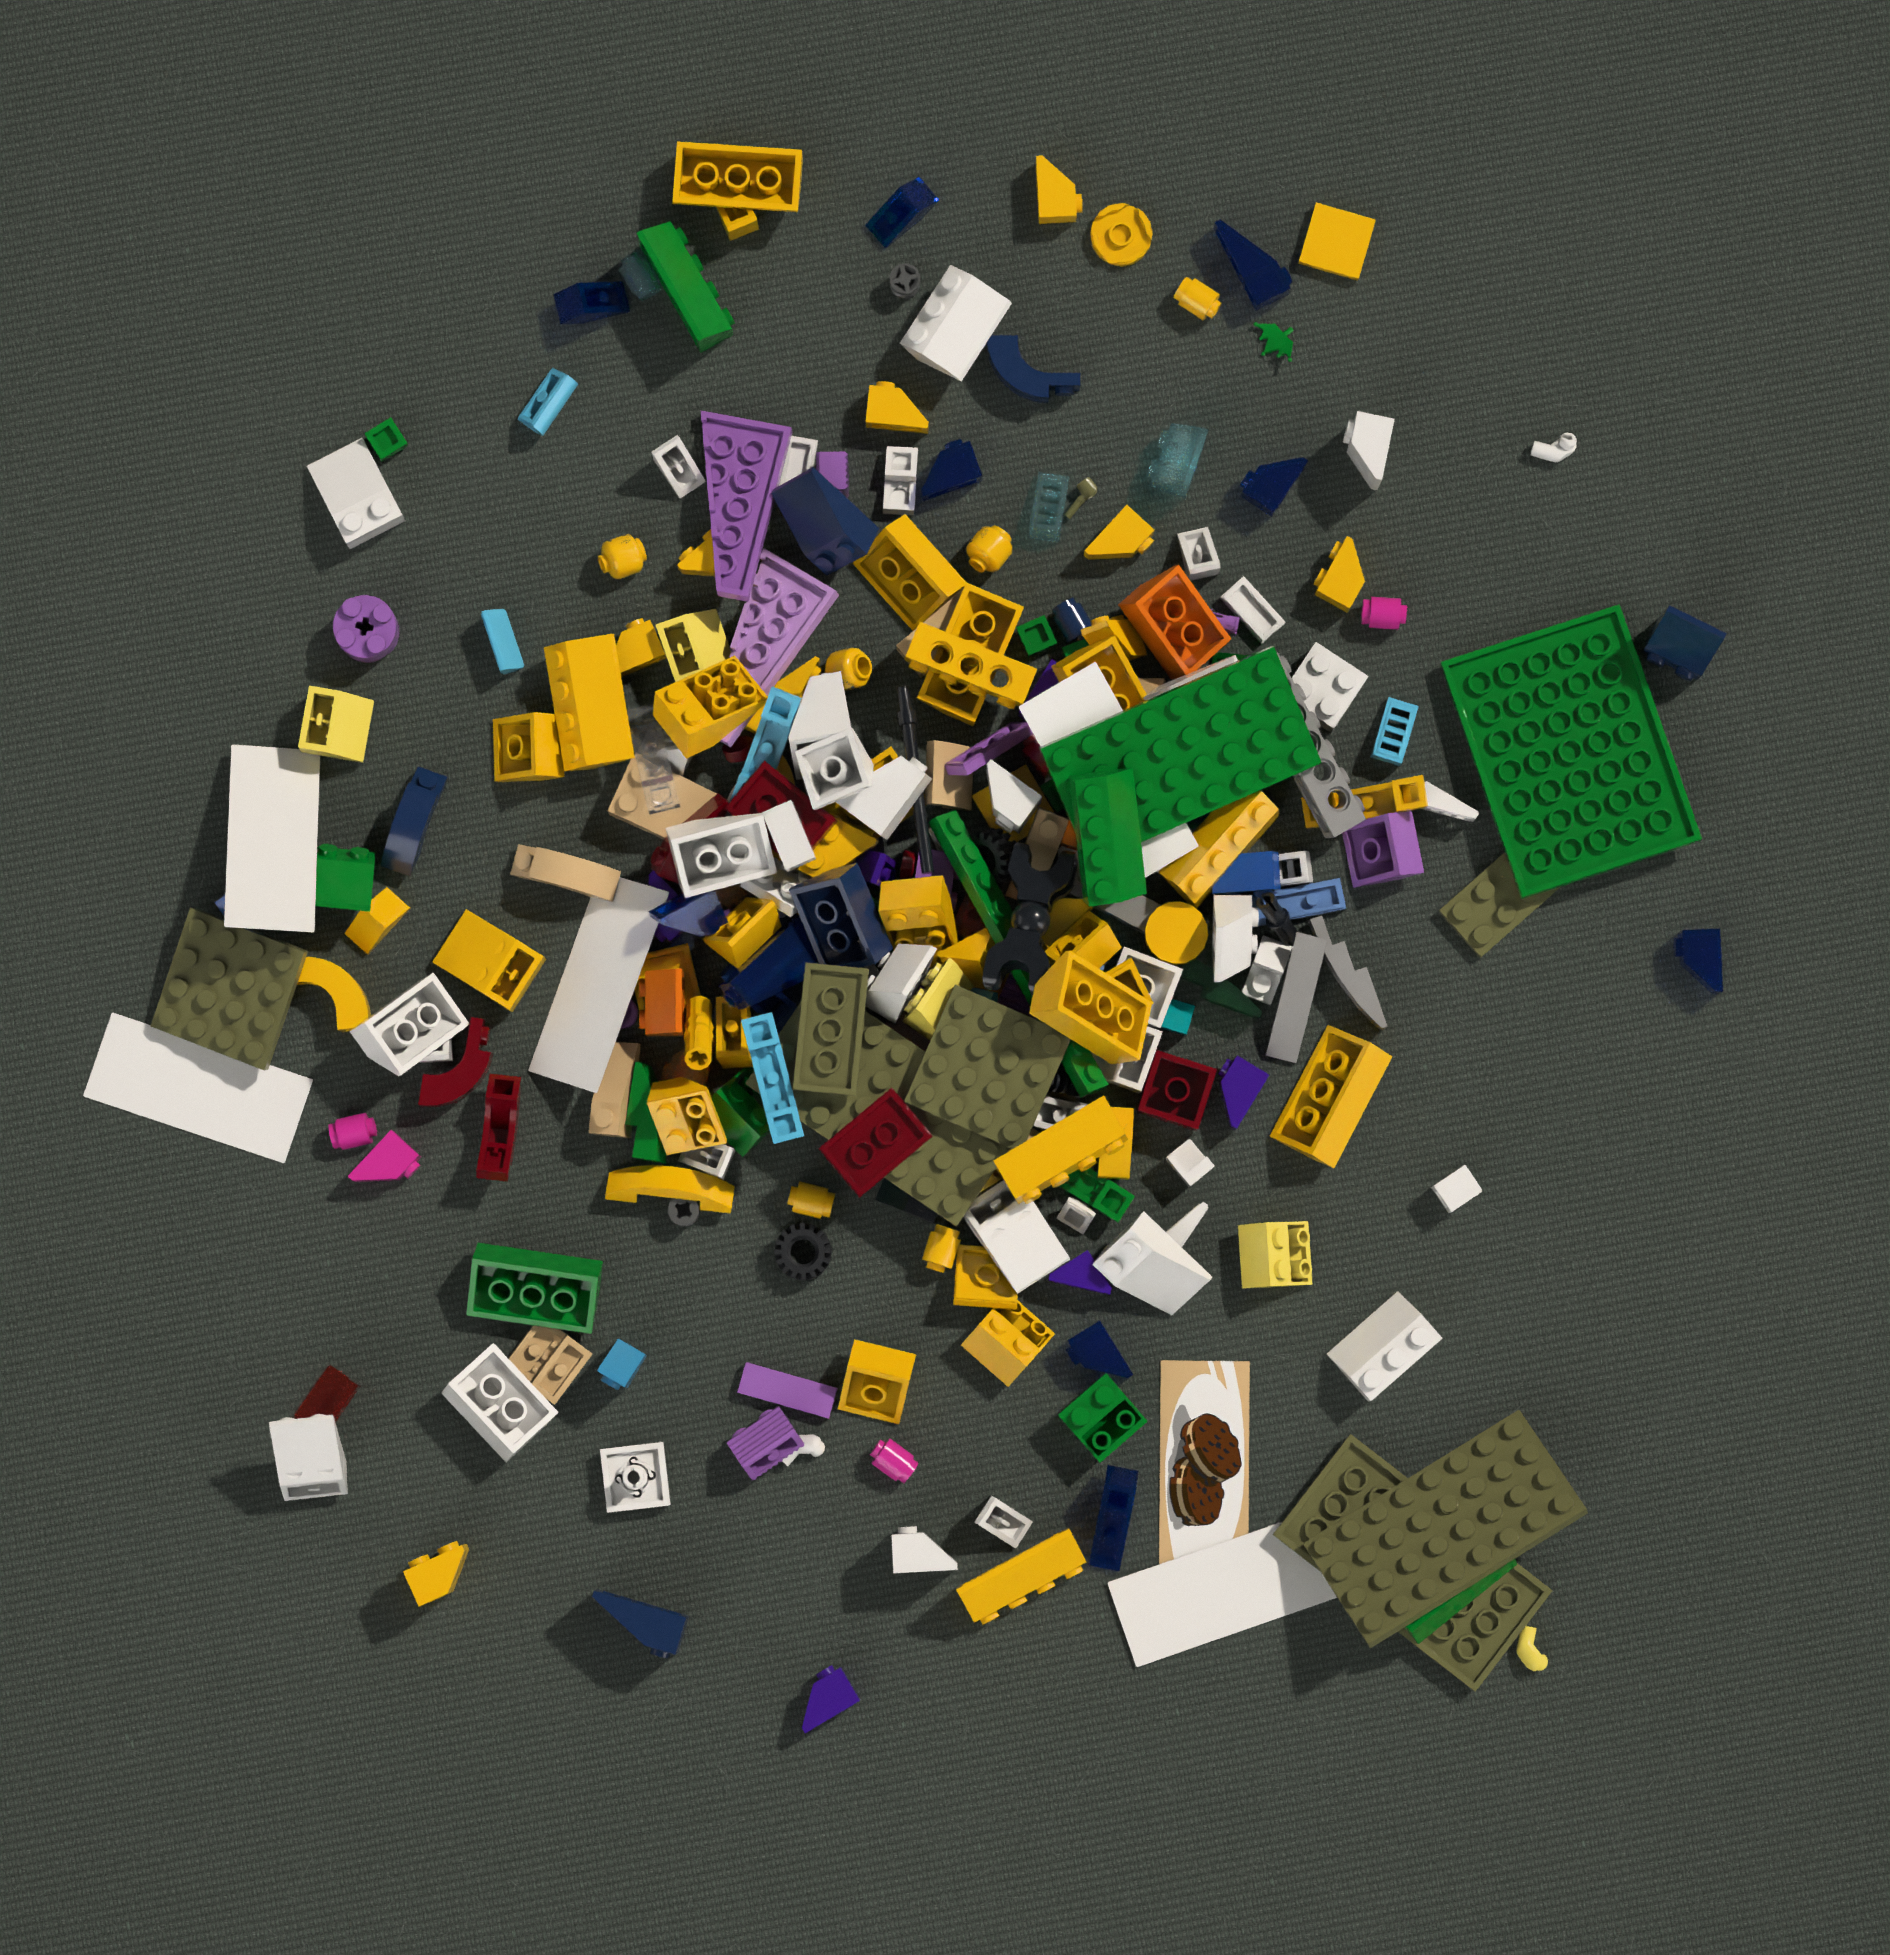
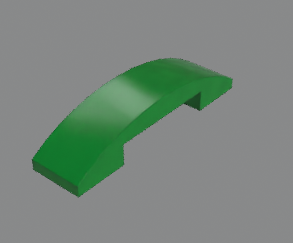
[1059,1168,1135,1223]

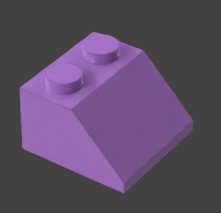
[1342,811,1424,888]

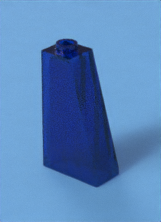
[719,912,819,1010]

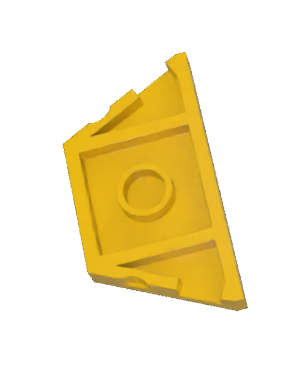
[772,816,879,878]

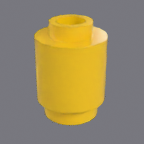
[1173,277,1222,321]
[787,1181,835,1219]
[922,1224,961,1273]

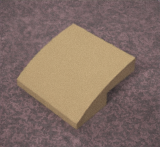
[925,740,973,811]
[508,1325,592,1405]

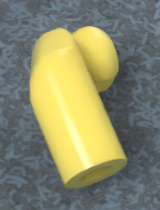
[1516,1626,1548,1671]

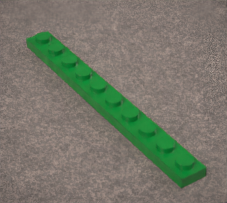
[928,810,1109,1098]

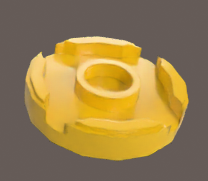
[1090,203,1153,267]
[1145,901,1208,965]

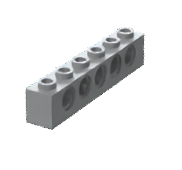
[1277,652,1366,838]

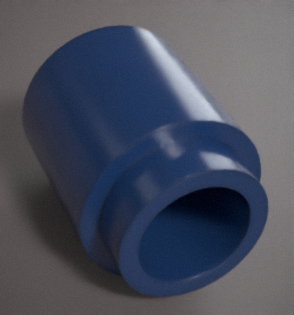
[1052,597,1092,644]

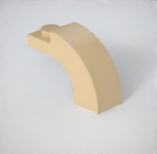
[510,844,621,902]

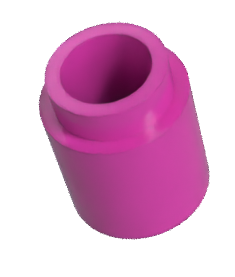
[1361,596,1407,630]
[328,1113,377,1150]
[870,1438,918,1483]

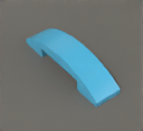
[730,686,802,801]
[741,1012,804,1144]

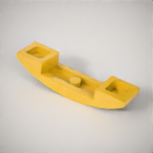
[1301,775,1428,829]
[605,1165,735,1213]

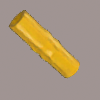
[683,996,714,1070]

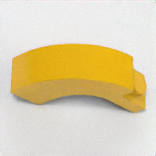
[297,957,371,1032]

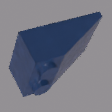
[771,467,879,576]
[1641,605,1727,681]
[592,1589,689,1659]

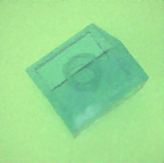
[1147,423,1208,499]

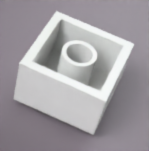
[1292,642,1368,733]

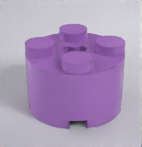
[333,595,399,663]

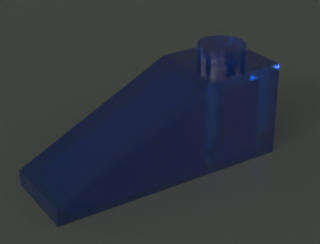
[1213,220,1293,311]
[1088,1465,1139,1571]

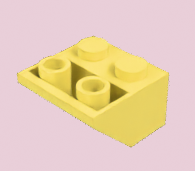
[656,609,731,682]
[298,686,374,763]
[903,958,974,1041]
[1238,1221,1313,1289]

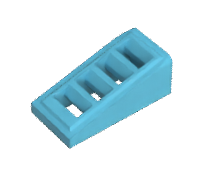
[1370,697,1419,766]

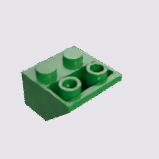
[711,1067,770,1157]
[1058,1373,1148,1463]

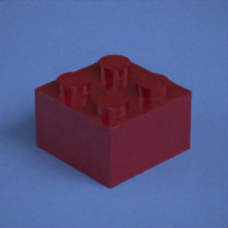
[1136,1050,1217,1132]

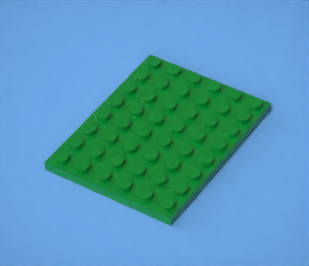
[1440,604,1702,899]

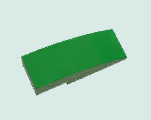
[625,1062,667,1164]

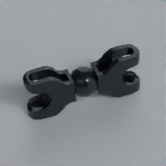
[982,842,1078,997]

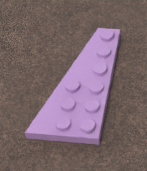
[720,548,839,748]

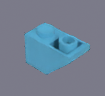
[597,1339,647,1390]

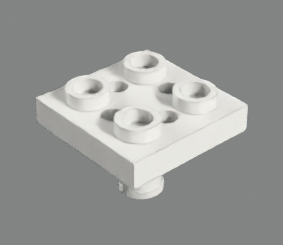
[740,857,812,918]
[600,1442,671,1513]

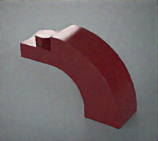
[418,1017,493,1107]
[476,1074,521,1182]

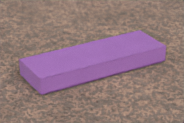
[945,722,1033,776]
[737,1362,838,1419]

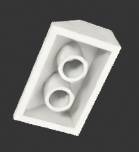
[900,265,1012,381]
[350,973,469,1076]
[1327,1291,1442,1402]
[442,1343,559,1462]

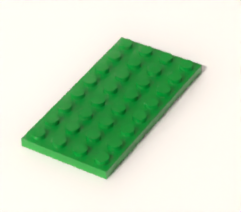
[1039,646,1322,842]

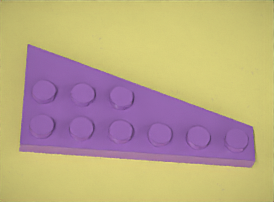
[700,410,793,602]

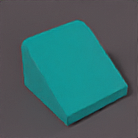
[1160,999,1195,1036]

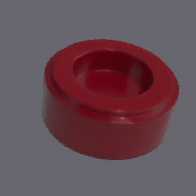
[722,736,753,763]
[899,850,916,880]

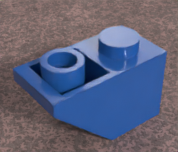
[1212,851,1281,898]

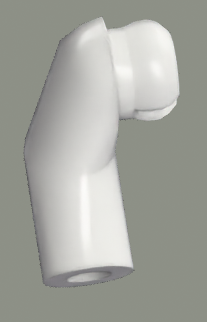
[1530,432,1577,462]
[782,1434,825,1466]

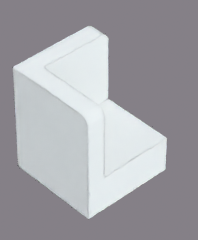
[1165,1139,1215,1187]
[1431,1165,1482,1213]

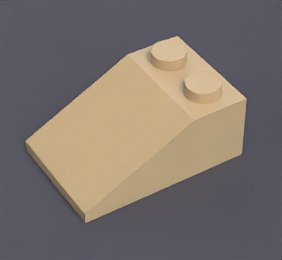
[607,754,717,839]

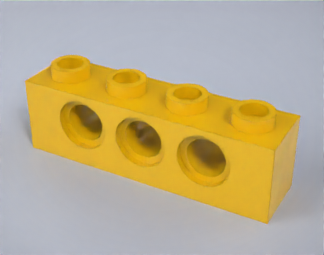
[904,622,1037,709]

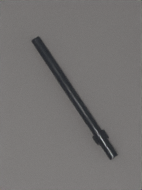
[897,686,934,874]

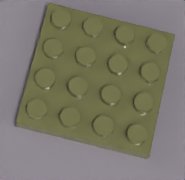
[151,907,308,1071]
[904,984,1071,1149]

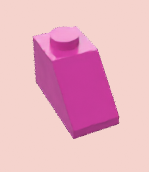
[348,1130,421,1182]

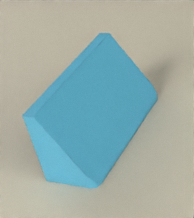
[481,609,524,675]

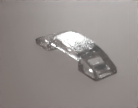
[627,703,680,815]

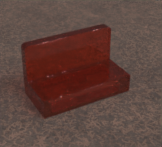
[294,1365,361,1423]

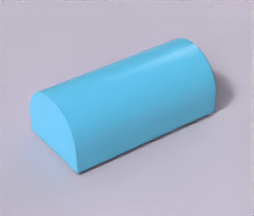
[518,368,578,436]

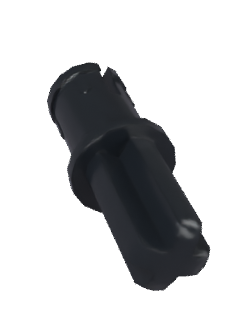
[1256,892,1298,944]

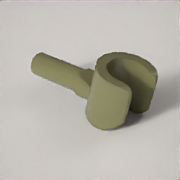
[1064,477,1098,519]

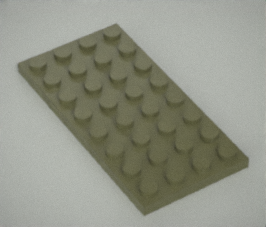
[745,1002,1010,1227]
[1303,1410,1588,1648]
[1272,1434,1553,1692]

